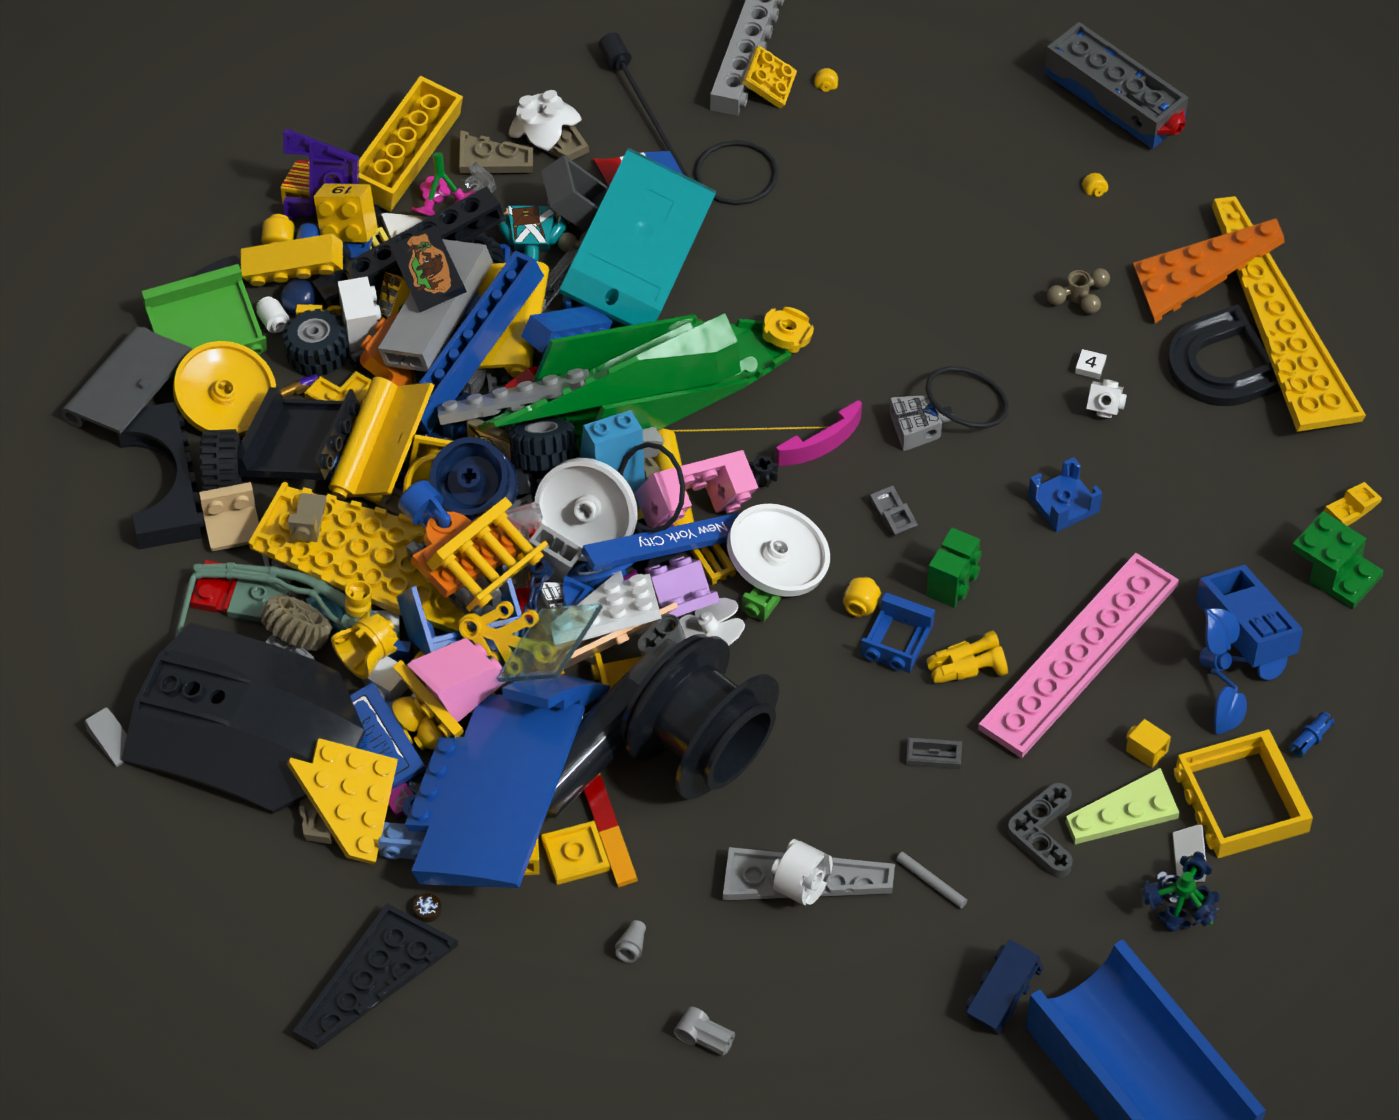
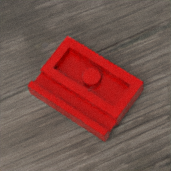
[190,560,238,615]

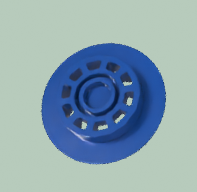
[567,562,634,588]

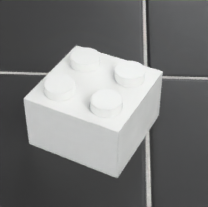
[338,276,381,352]

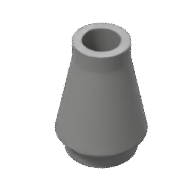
[615,920,646,963]

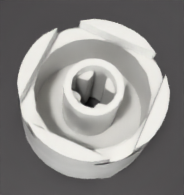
[771,839,833,906]

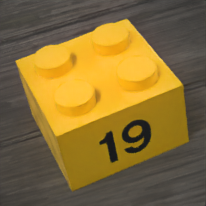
[314,183,378,242]

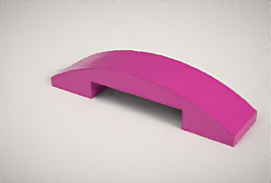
[776,400,862,466]

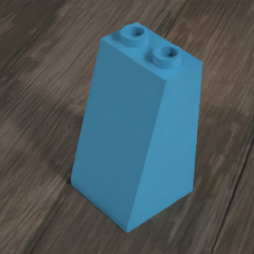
[579,410,645,509]

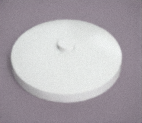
[534,458,638,562]
[727,504,830,597]

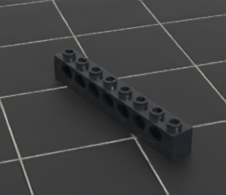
[313,186,506,308]

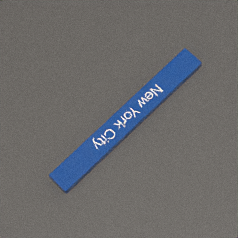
[581,512,742,571]

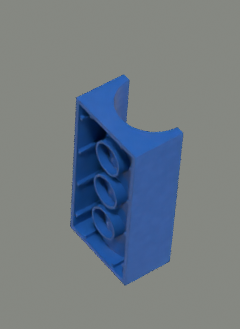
[1026,939,1266,1120]

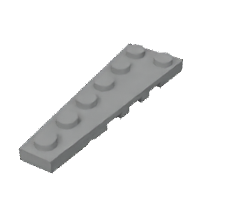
[437,368,590,425]
[723,847,895,900]

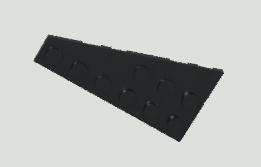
[293,903,458,1049]

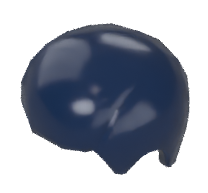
[280,279,320,315]

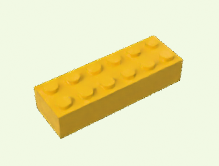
[359,76,463,212]

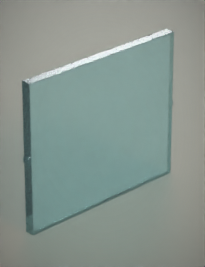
[496,603,603,682]

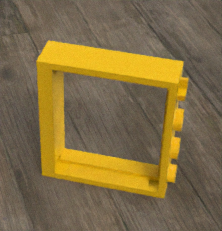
[1174,729,1313,858]

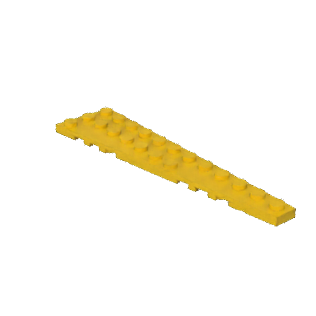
[1211,196,1366,432]

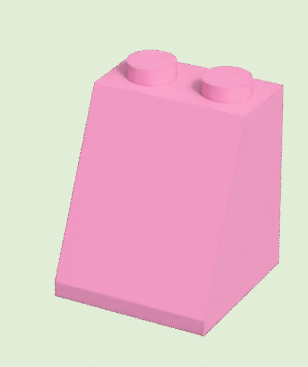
[407,638,506,722]

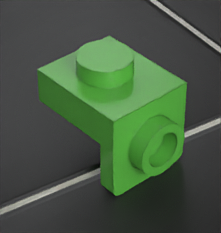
[742,587,781,622]

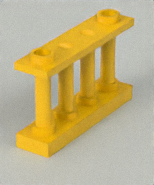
[426,497,548,612]

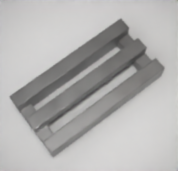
[906,737,962,769]

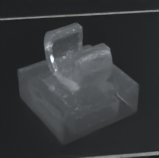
[464,162,497,192]

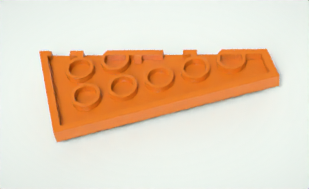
[1133,218,1285,323]

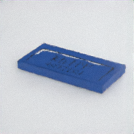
[350,682,426,790]

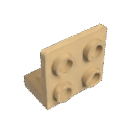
[199,482,259,551]

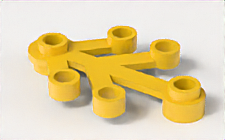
[459,601,558,677]

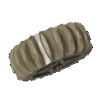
[260,594,332,650]

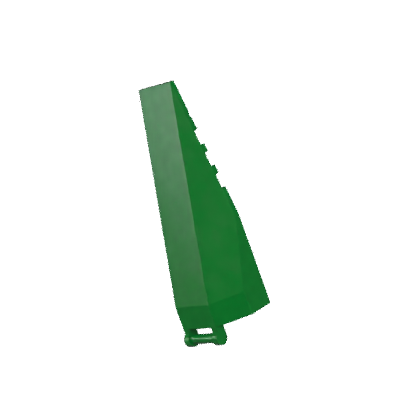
[478,313,758,430]

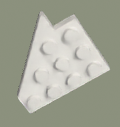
[552,571,662,648]

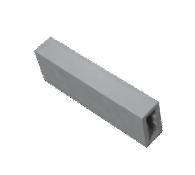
[378,239,493,372]

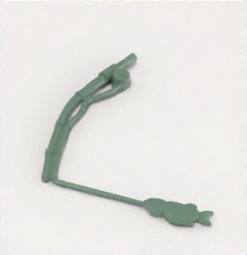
[175,562,400,638]

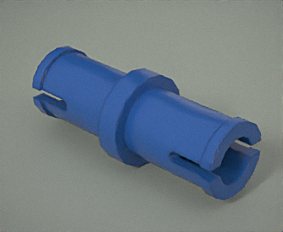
[1289,712,1334,758]

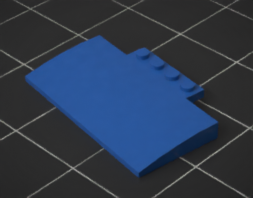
[405,694,585,888]

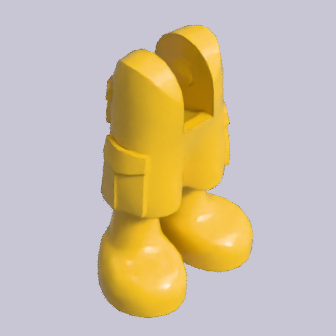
[926,630,1008,683]

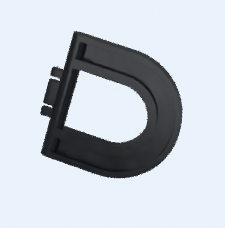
[1168,305,1281,406]

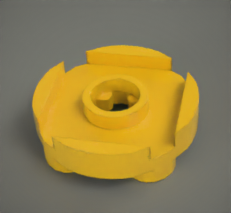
[762,307,814,353]

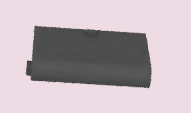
[61,327,192,434]

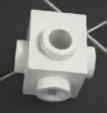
[1086,379,1127,418]

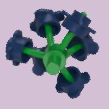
[1141,851,1221,931]

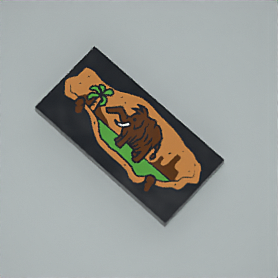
[389,225,467,312]

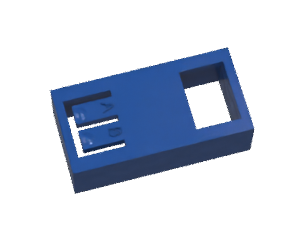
[1196,565,1303,667]

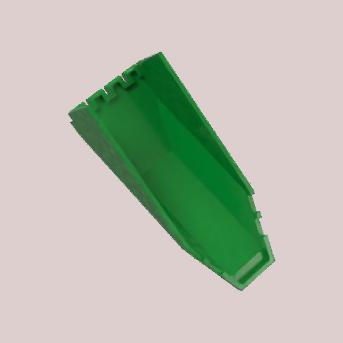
[532,314,792,456]

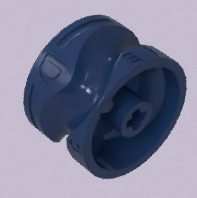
[430,437,519,521]

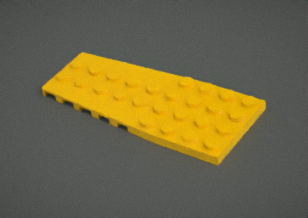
[249,482,496,633]

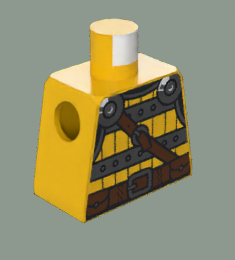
[379,272,411,319]

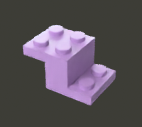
[643,556,720,617]

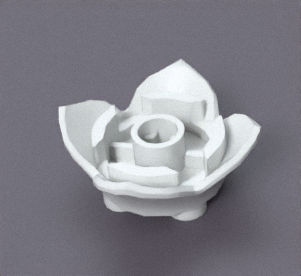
[509,90,582,151]

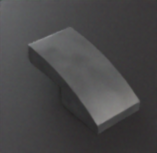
[869,486,918,536]

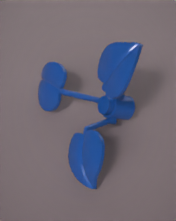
[1199,608,1288,734]

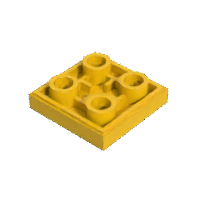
[742,45,797,109]

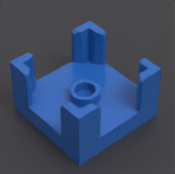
[1028,457,1102,532]

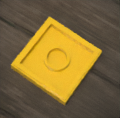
[541,821,610,885]

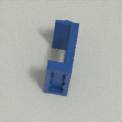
[860,592,935,673]

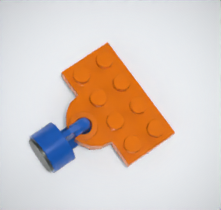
[398,480,523,598]

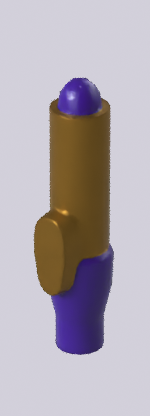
[280,374,318,398]

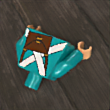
[498,206,570,262]

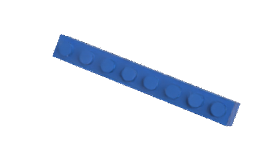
[418,251,544,434]

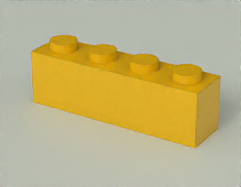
[241,233,343,286]

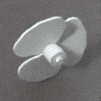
[679,598,745,645]

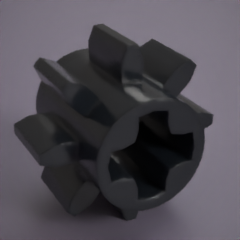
[748,456,778,488]

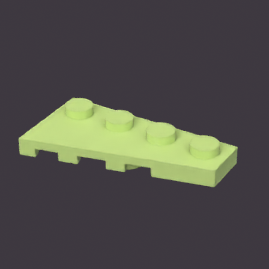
[1065,768,1179,845]

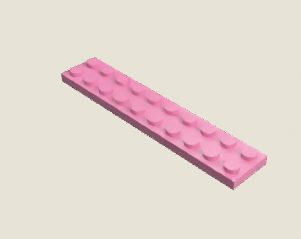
[978,553,1179,758]

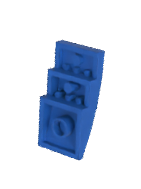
[503,672,610,710]

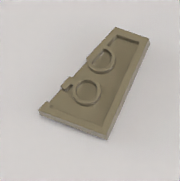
[459,130,533,173]

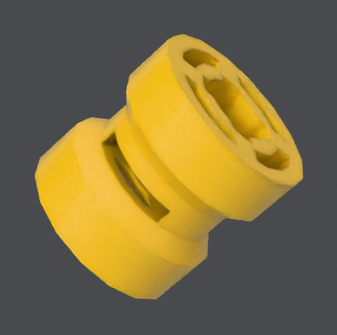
[345,580,372,618]

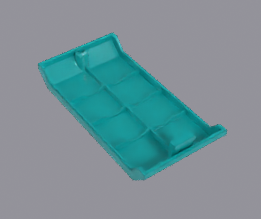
[558,148,716,326]

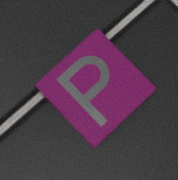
[388,782,414,819]

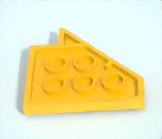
[287,738,398,865]

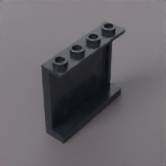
[237,387,360,480]

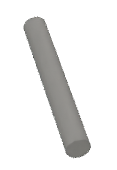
[896,852,968,908]

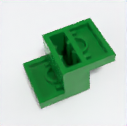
[1292,511,1384,609]

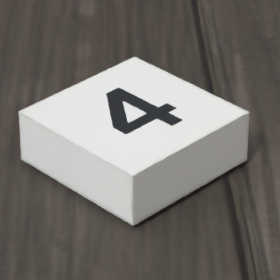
[1075,349,1107,380]

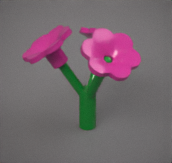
[411,152,475,216]

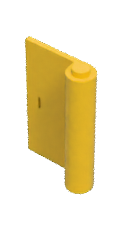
[477,261,549,378]
[328,377,434,500]

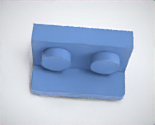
[378,822,426,860]

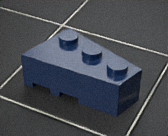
[966,939,1044,1035]

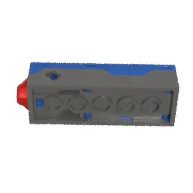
[1044,22,1189,149]

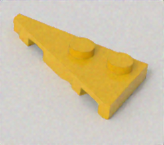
[393,660,465,738]

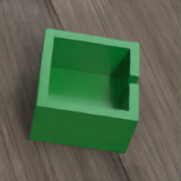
[926,527,982,608]

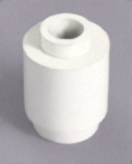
[256,297,290,333]

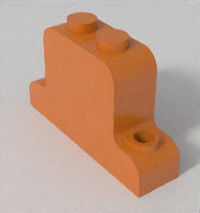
[360,313,455,386]

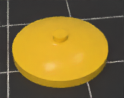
[173,341,276,437]

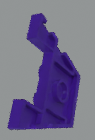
[283,129,359,220]

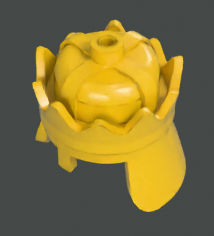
[331,612,398,679]

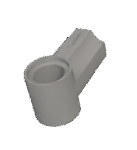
[673,1006,735,1056]

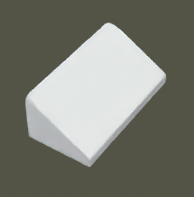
[1172,825,1206,882]

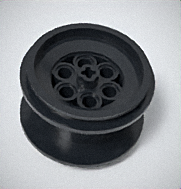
[621,634,779,799]

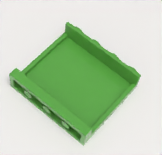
[142,264,267,379]

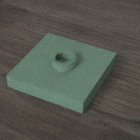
[227,577,293,623]

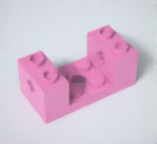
[634,450,758,528]

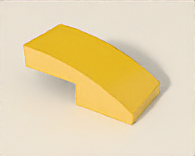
[1324,482,1382,526]

